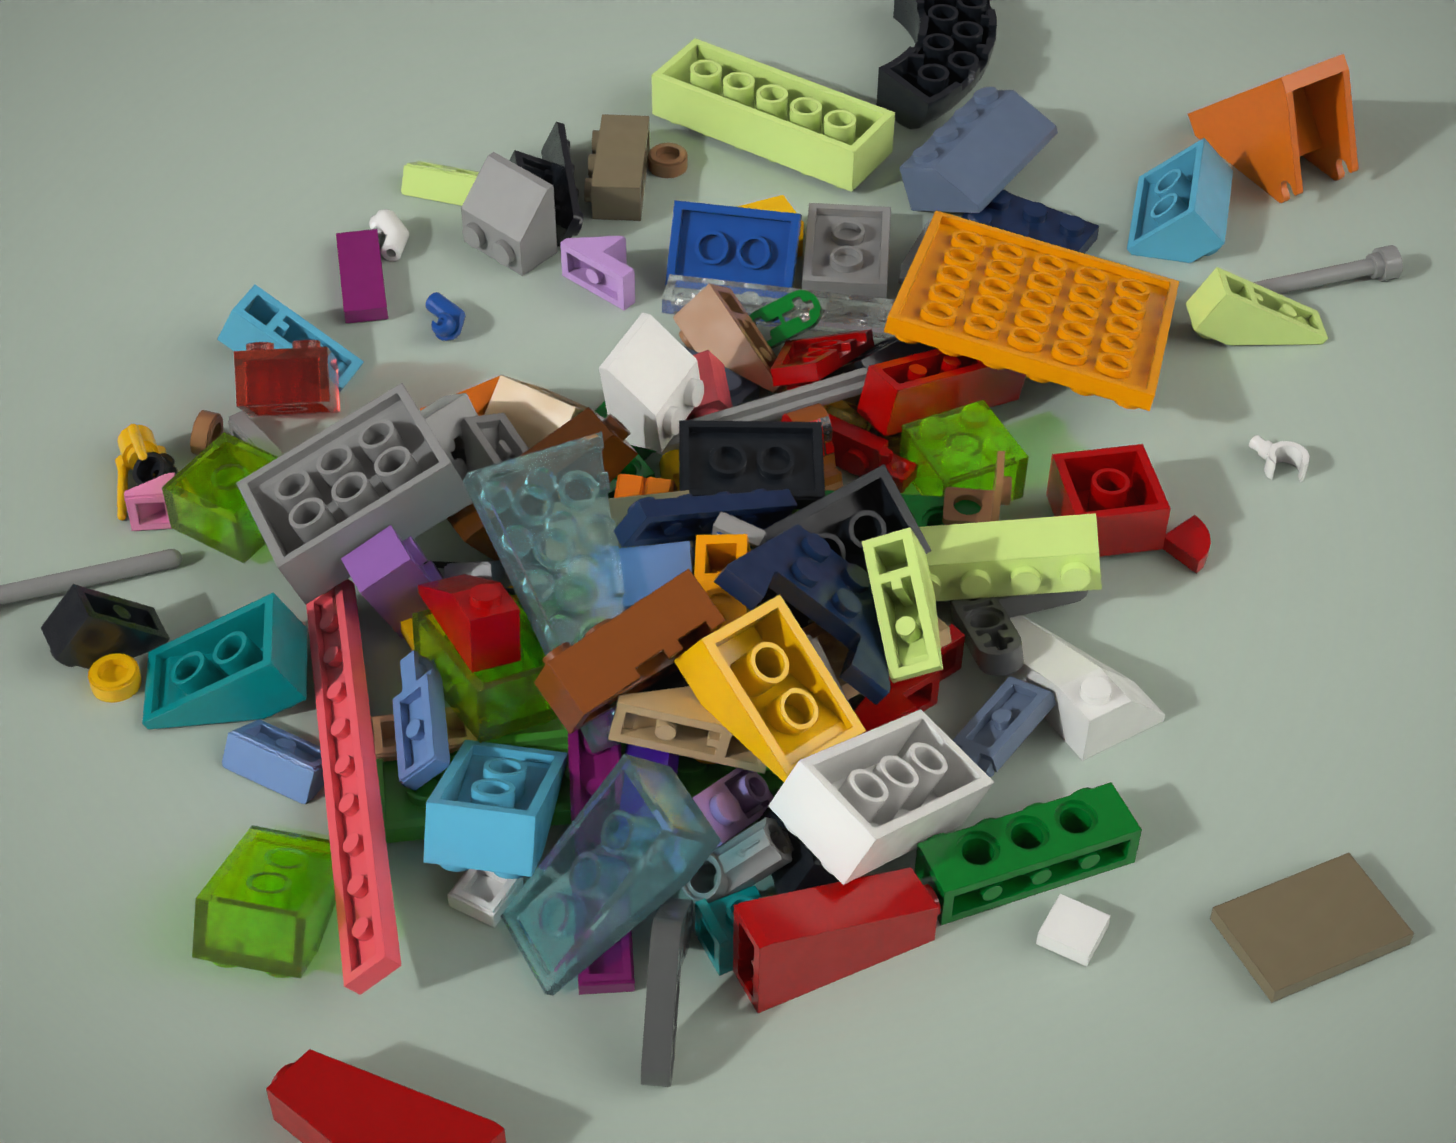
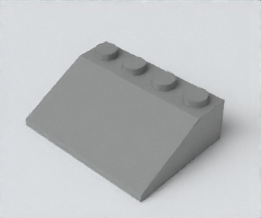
[236,383,475,605]

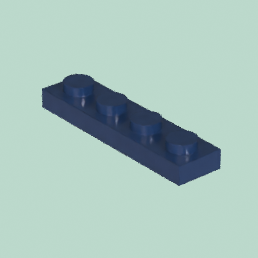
[613,488,797,547]

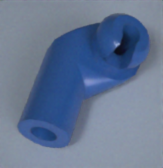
[425,292,466,341]

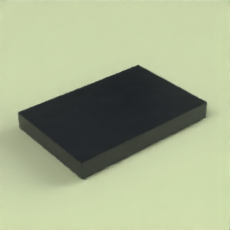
[679,420,825,509]

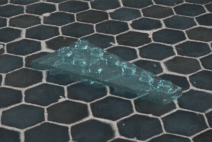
[463,432,625,754]

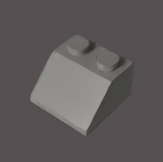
[461,152,557,276]

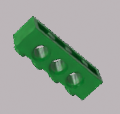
[914,782,1142,925]

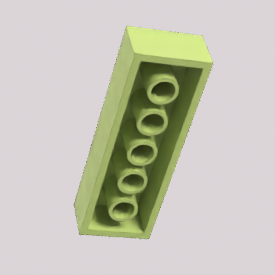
[651,38,895,192]

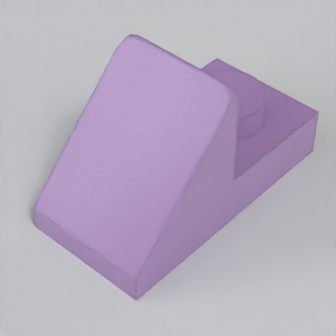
[560,236,635,310]

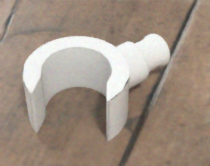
[1249,435,1310,482]

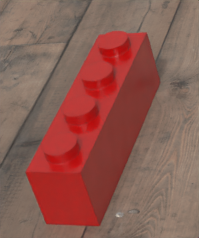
[857,349,1026,436]

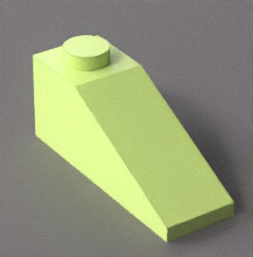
[1186,267,1328,345]
[862,527,943,683]

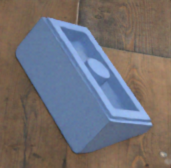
[222,719,324,804]

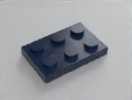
[961,189,1099,254]

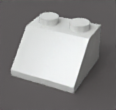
[599,313,704,452]

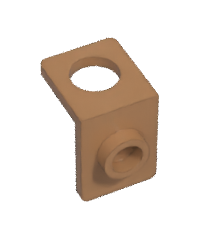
[942,451,1012,525]

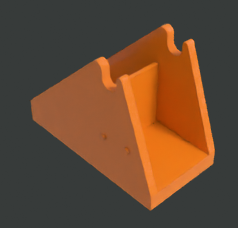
[1188,54,1359,203]

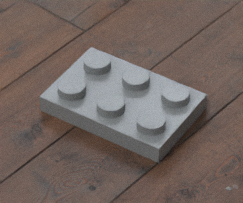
[802,203,891,298]

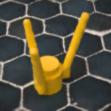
[115,424,201,521]

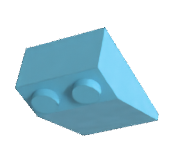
[423,740,568,879]

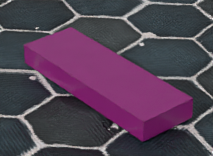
[336,229,388,324]

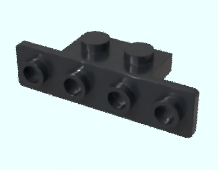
[509,122,584,247]

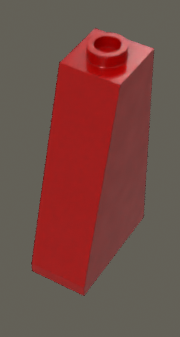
[733,867,941,1013]
[266,1049,506,1143]

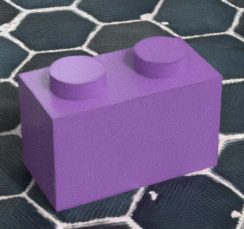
[341,525,445,639]

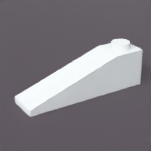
[997,615,1165,761]

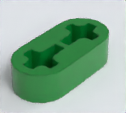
[749,290,823,349]

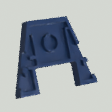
[714,524,891,705]

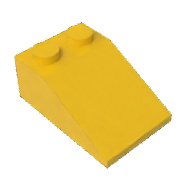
[674,594,866,782]

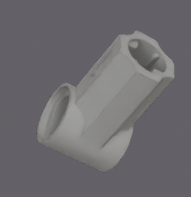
[680,817,794,903]

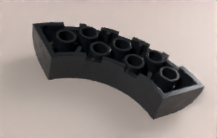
[876,0,997,129]

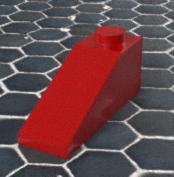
[418,574,521,673]

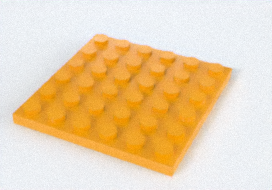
[884,210,1179,411]

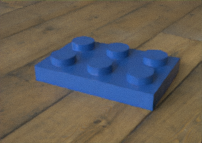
[665,200,802,298]

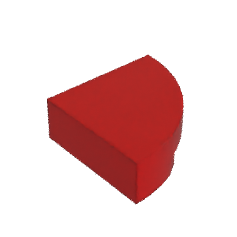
[1163,515,1211,573]

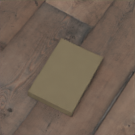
[1210,852,1414,1003]

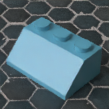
[1127,138,1233,263]

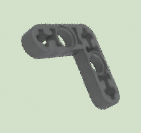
[950,590,1088,676]
[641,898,693,1087]

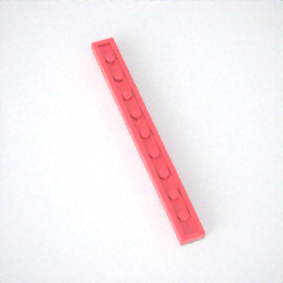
[306,579,402,995]

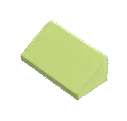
[401,161,479,206]

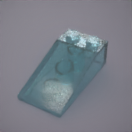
[501,754,722,996]

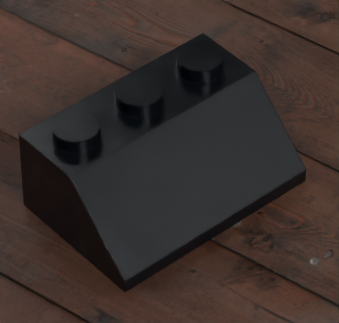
[764,464,932,621]

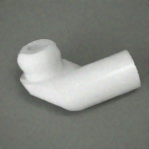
[369,209,409,261]

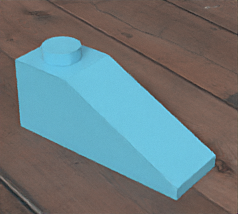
[217,284,364,393]

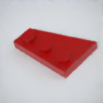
[771,329,874,390]

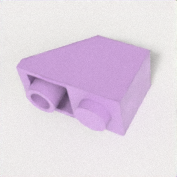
[659,768,774,870]

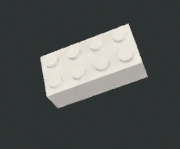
[768,709,994,885]

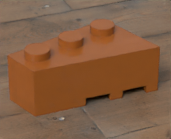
[534,568,725,734]

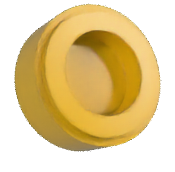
[88,653,142,703]

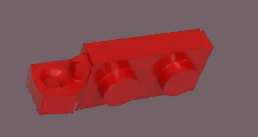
[828,414,917,493]

